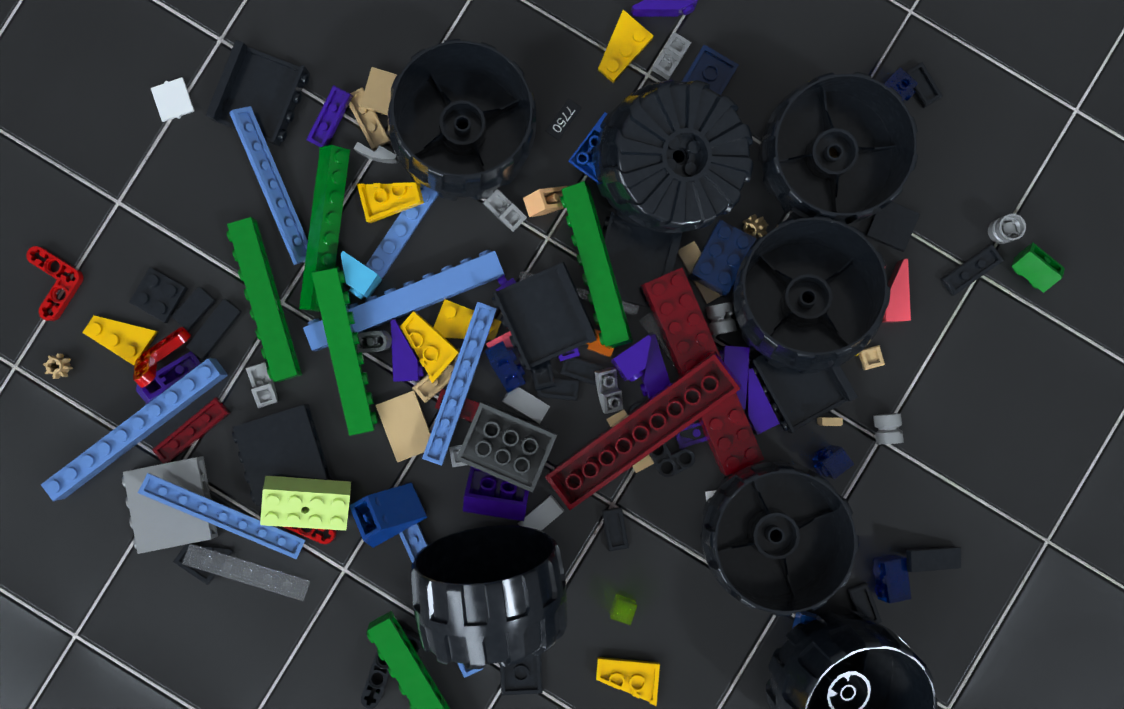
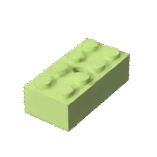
[260,476,351,530]

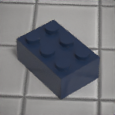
[688,220,757,297]

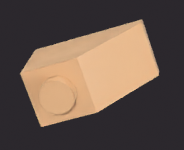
[523,186,567,217]

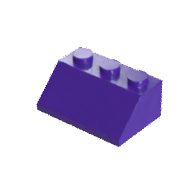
[611,335,651,382]
[463,466,529,521]

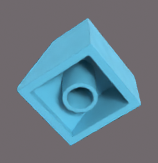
[341,251,382,300]

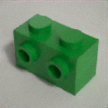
[1012,242,1065,293]

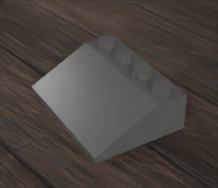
[456,400,558,493]

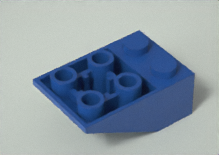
[568,112,607,183]
[349,483,427,548]

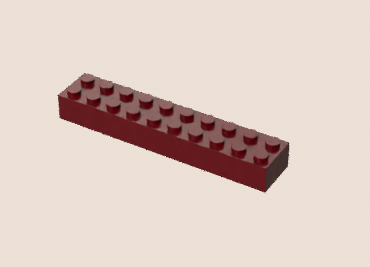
[641,267,764,476]
[545,351,741,510]

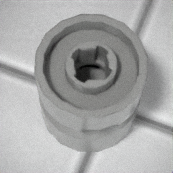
[988,214,1026,244]
[705,302,737,336]
[873,413,904,445]

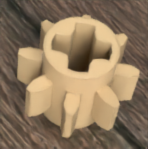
[742,214,769,241]
[43,353,73,379]

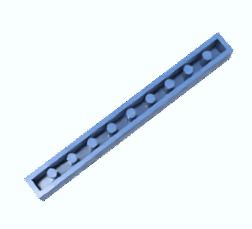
[303,250,505,351]
[41,358,228,501]

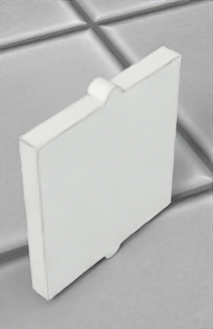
[151,77,195,122]

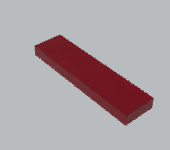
[152,397,230,464]

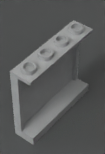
[122,456,218,554]

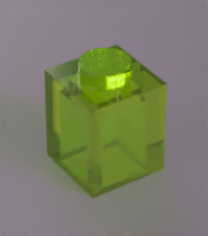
[610,594,637,625]

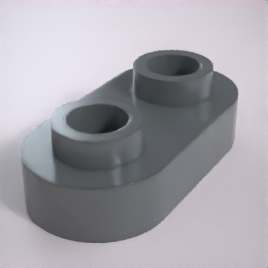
[357,330,392,353]

